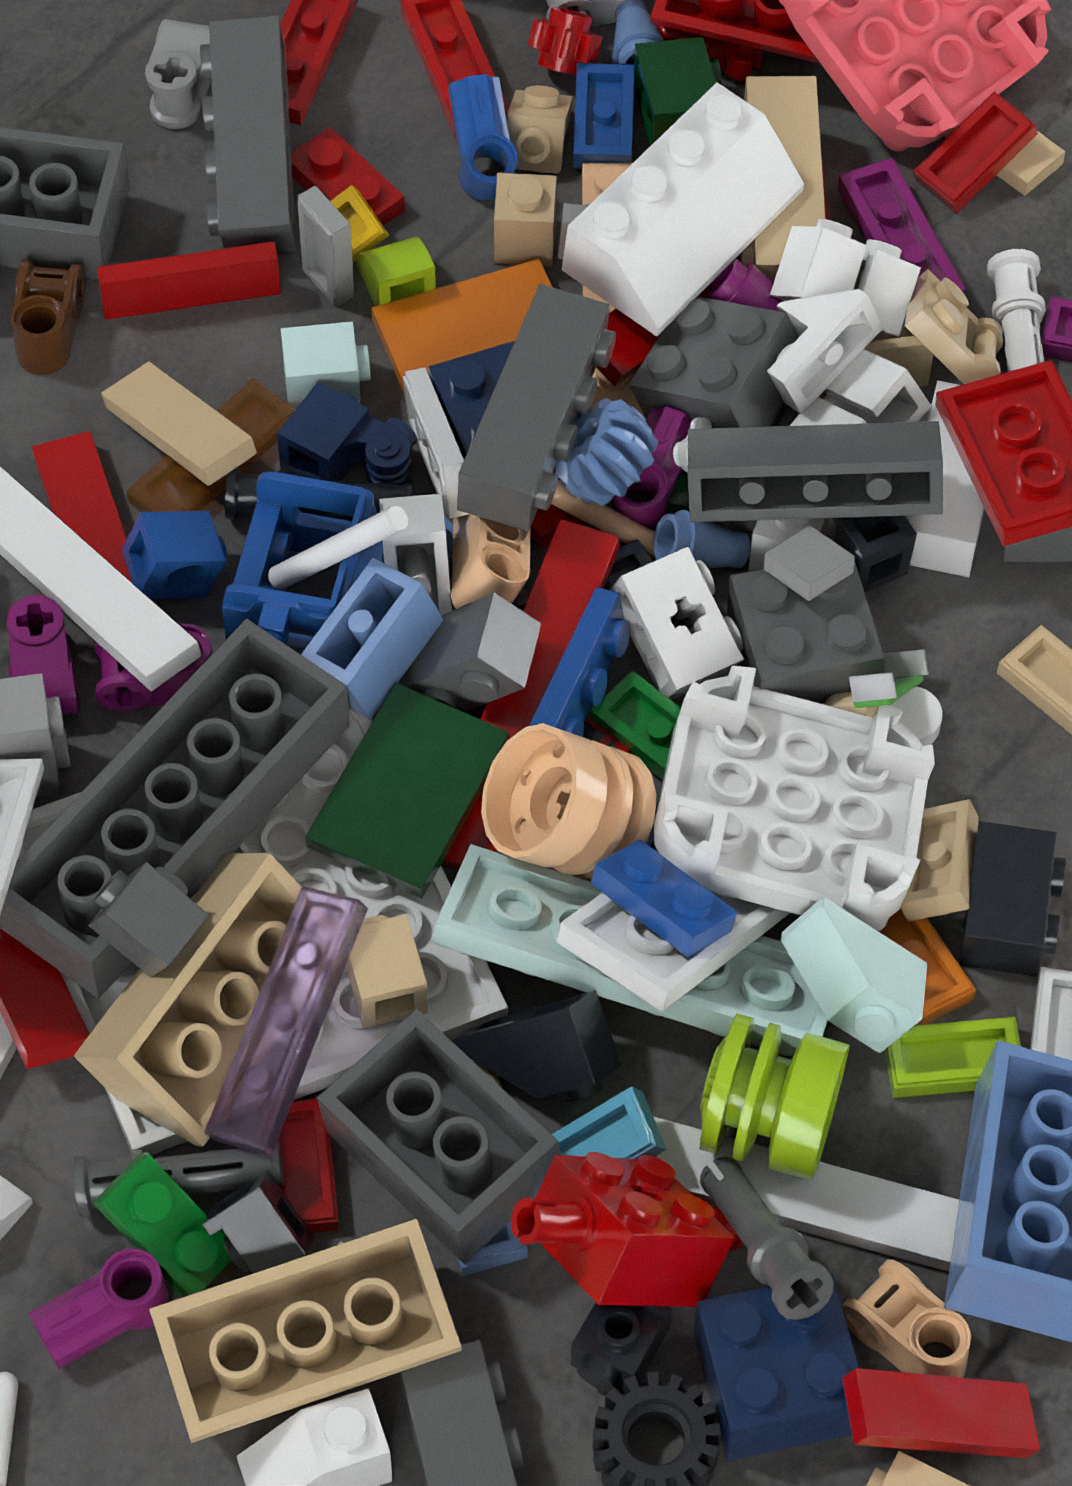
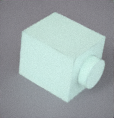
[281,322,371,412]

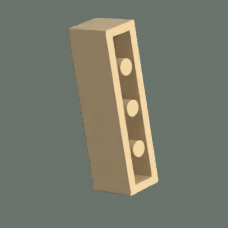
[740,76,825,281]

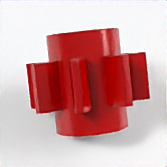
[527,7,603,75]

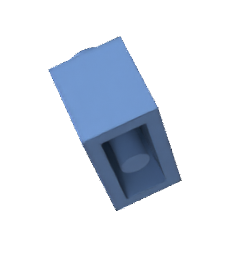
[301,558,444,720]

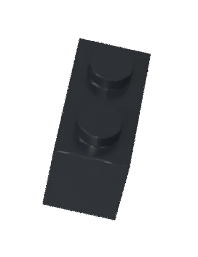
[959,821,1066,977]

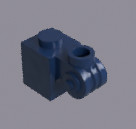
[277,382,417,485]

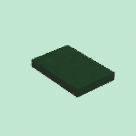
[305,683,510,899]

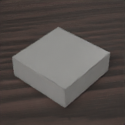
[764,525,855,601]

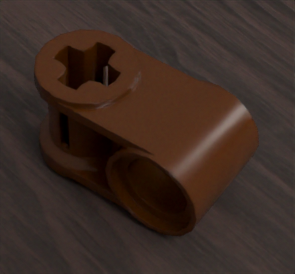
[11,260,85,375]

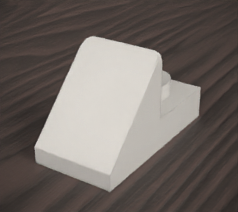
[767,289,884,414]

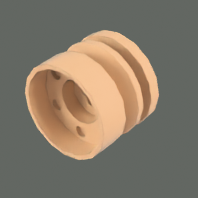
[481,723,657,882]

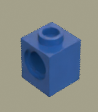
[122,511,227,599]

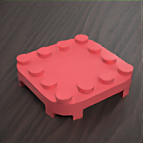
[779,0,1051,152]

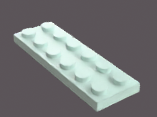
[431,844,827,1057]

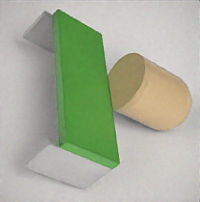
[823,649,929,718]

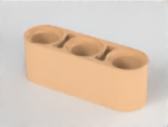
[451,514,530,609]

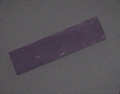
[204,886,368,1156]

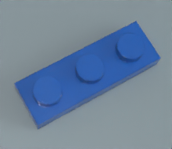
[529,587,631,737]

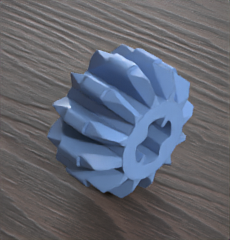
[555,398,659,506]

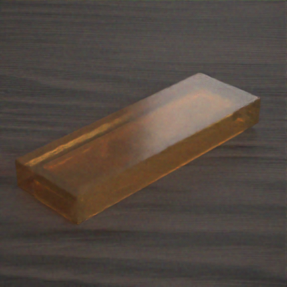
[126,378,295,512]

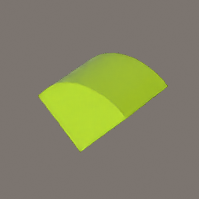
[357,236,436,306]

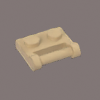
[904,269,1004,384]

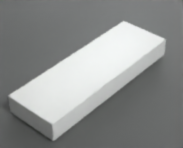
[403,367,469,518]

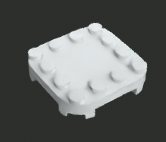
[654,665,935,931]

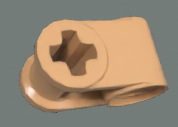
[842,1260,971,1378]

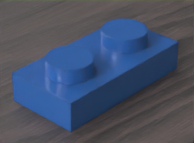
[573,63,634,169]
[591,839,737,958]

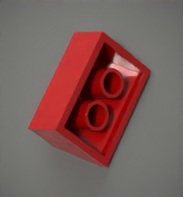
[650,0,818,63]

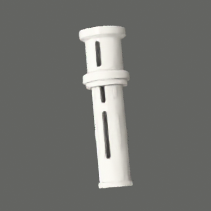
[986,249,1046,372]

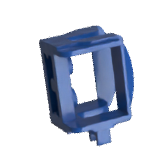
[222,471,385,655]

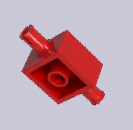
[511,1152,743,1307]

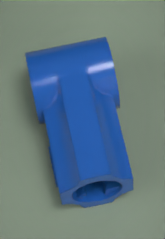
[448,74,518,201]

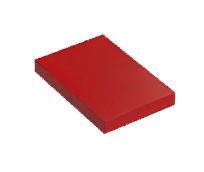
[935,360,1072,547]

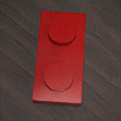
[291,127,405,226]

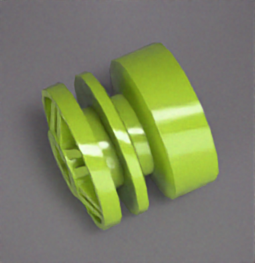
[699,1013,850,1181]

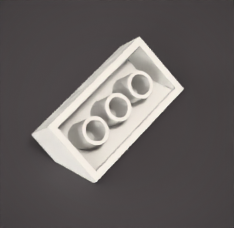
[562,82,804,336]

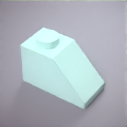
[781,896,927,1053]

